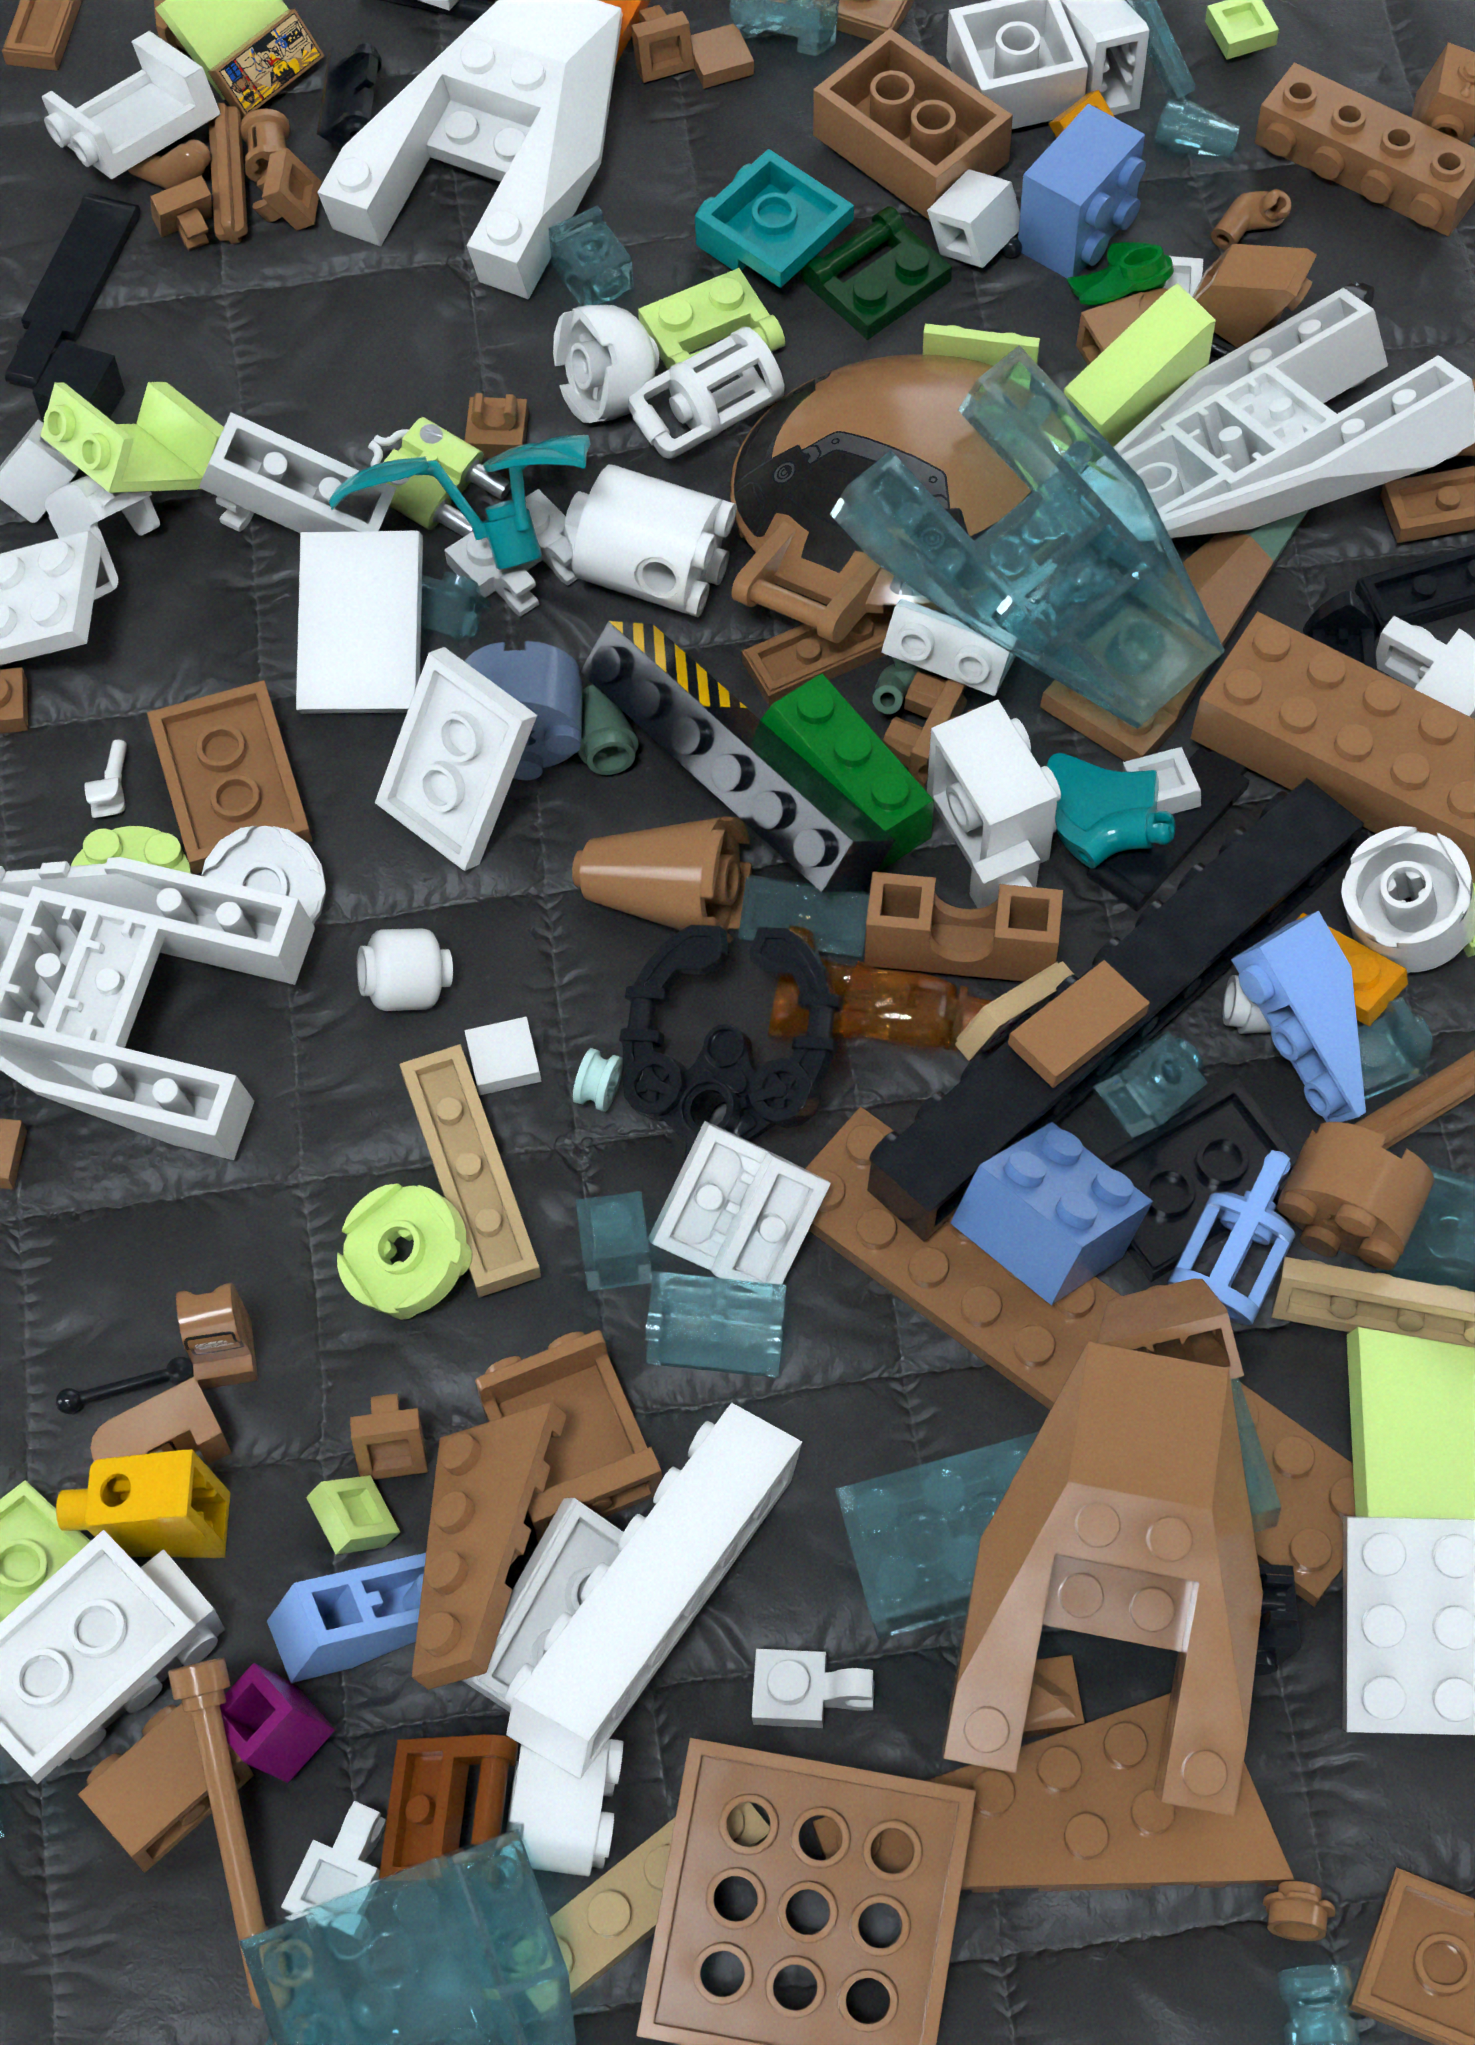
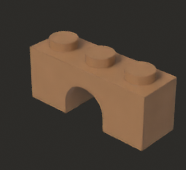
[864,872,1063,982]

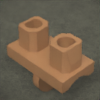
[883,672,974,788]

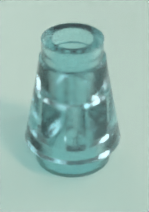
[1154,96,1240,158]

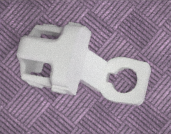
[45,475,160,600]

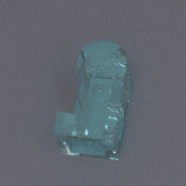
[729,0,839,56]

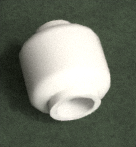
[357,928,453,1011]

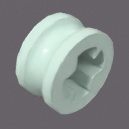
[573,1048,623,1112]

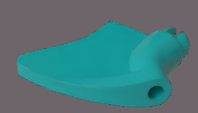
[1047,753,1175,868]

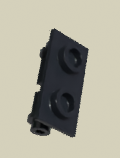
[317,44,382,149]

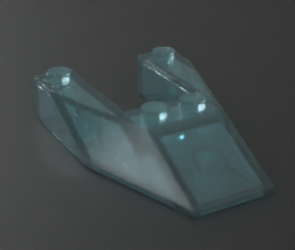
[830,345,1225,729]

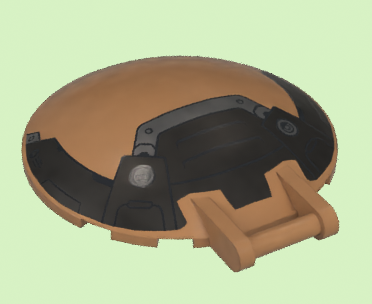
[730,354,1084,643]

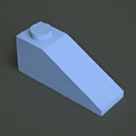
[267,1553,426,1683]

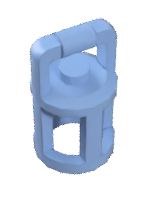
[1167,1150,1296,1325]

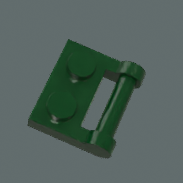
[801,206,952,340]

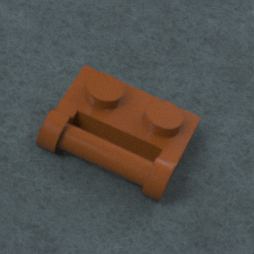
[378,1734,519,1889]

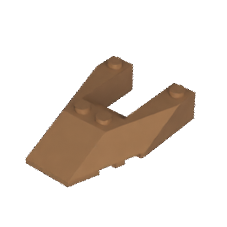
[942,1342,1263,1817]

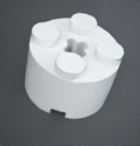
[1341,826,1475,974]
[503,1739,623,1877]

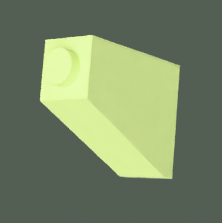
[1062,283,1216,461]

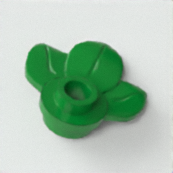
[1067,242,1174,305]

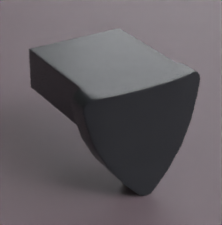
[1303,591,1377,670]

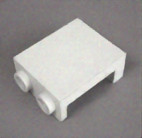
[42,31,221,179]
[881,569,1049,696]

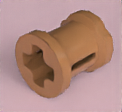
[240,109,290,183]

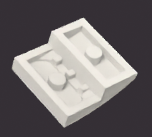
[648,1121,831,1302]

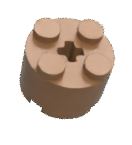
[1276,1122,1434,1270]

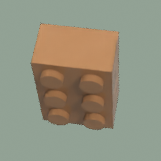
[813,28,1013,220]

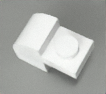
[1376,616,1475,719]

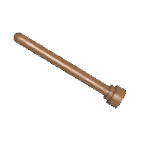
[168,1658,280,2010]

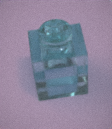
[548,205,634,306]
[1093,1031,1208,1138]

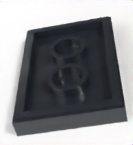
[1100,1078,1298,1282]

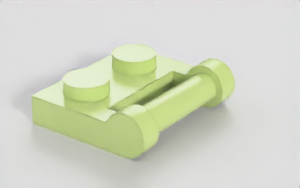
[638,268,785,370]

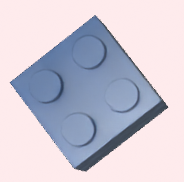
[1018,103,1146,278]
[950,1122,1153,1305]

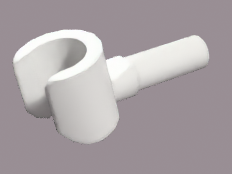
[85,740,127,818]

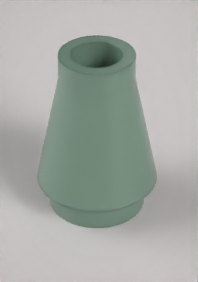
[578,684,638,775]

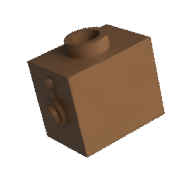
[1411,42,1475,144]

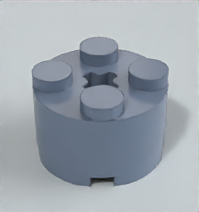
[464,641,583,780]

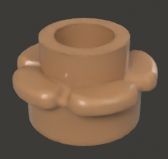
[1263,1881,1335,1941]

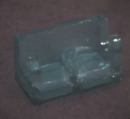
[645,1271,787,1378]

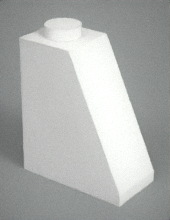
[1060,0,1150,115]

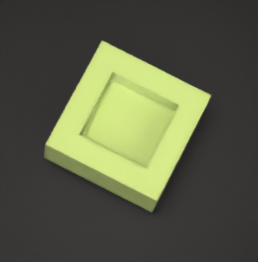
[1205,0,1279,60]
[306,1475,400,1555]

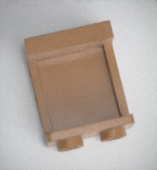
[475,1330,662,1544]

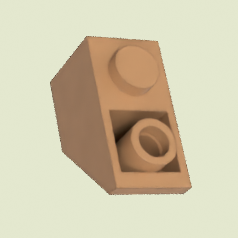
[1192,244,1317,348]

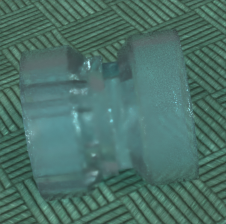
[1277,1965,1360,2045]

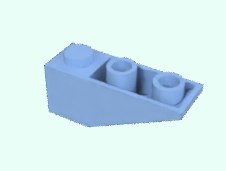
[1231,911,1366,1122]

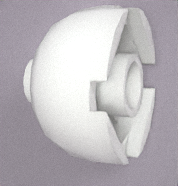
[553,305,659,423]

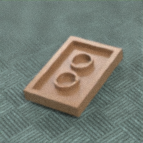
[147,680,312,874]

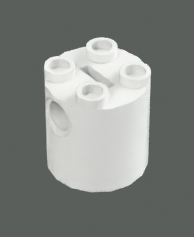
[564,464,737,617]

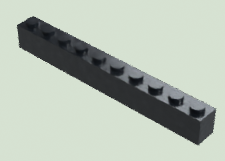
[867,778,1364,1241]

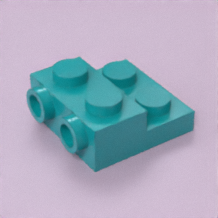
[695,149,854,288]

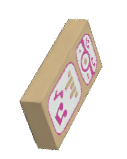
[955,961,1074,1061]

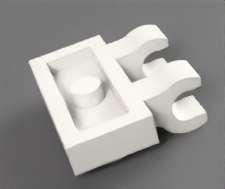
[444,489,579,617]

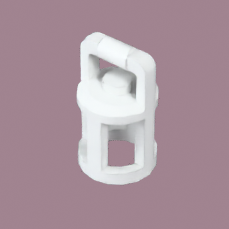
[628,327,785,459]

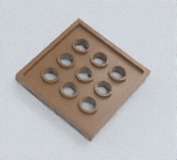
[636,1738,976,2045]

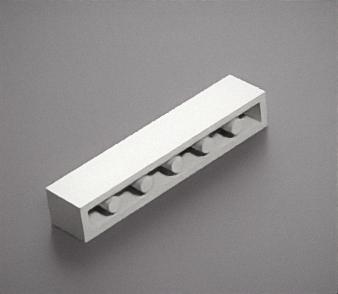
[505,1403,802,1779]

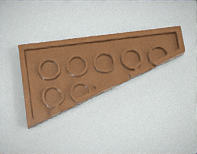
[812,1693,1295,1893]

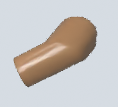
[128,139,211,189]
[1211,189,1292,250]

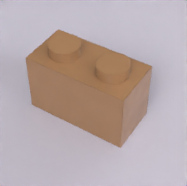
[78,1703,254,1873]

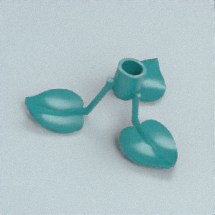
[329,435,591,569]

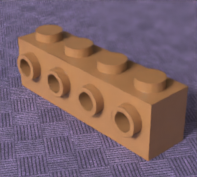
[1255,62,1475,237]

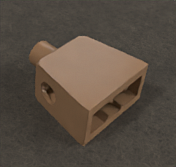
[1097,1278,1244,1379]

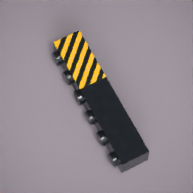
[580,621,896,893]

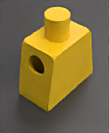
[56,1449,231,1558]

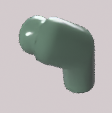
[873,656,928,714]

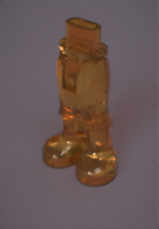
[768,925,994,1051]

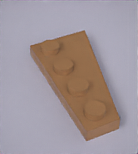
[412,1402,567,1690]

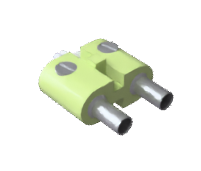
[368,417,511,537]

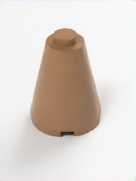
[572,816,752,943]

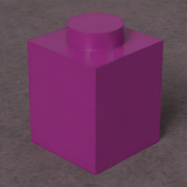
[220,1663,336,1783]

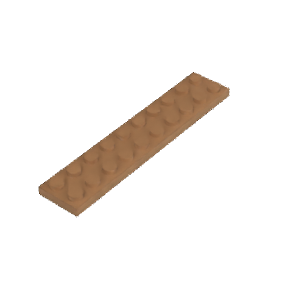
[805,1106,1355,1607]

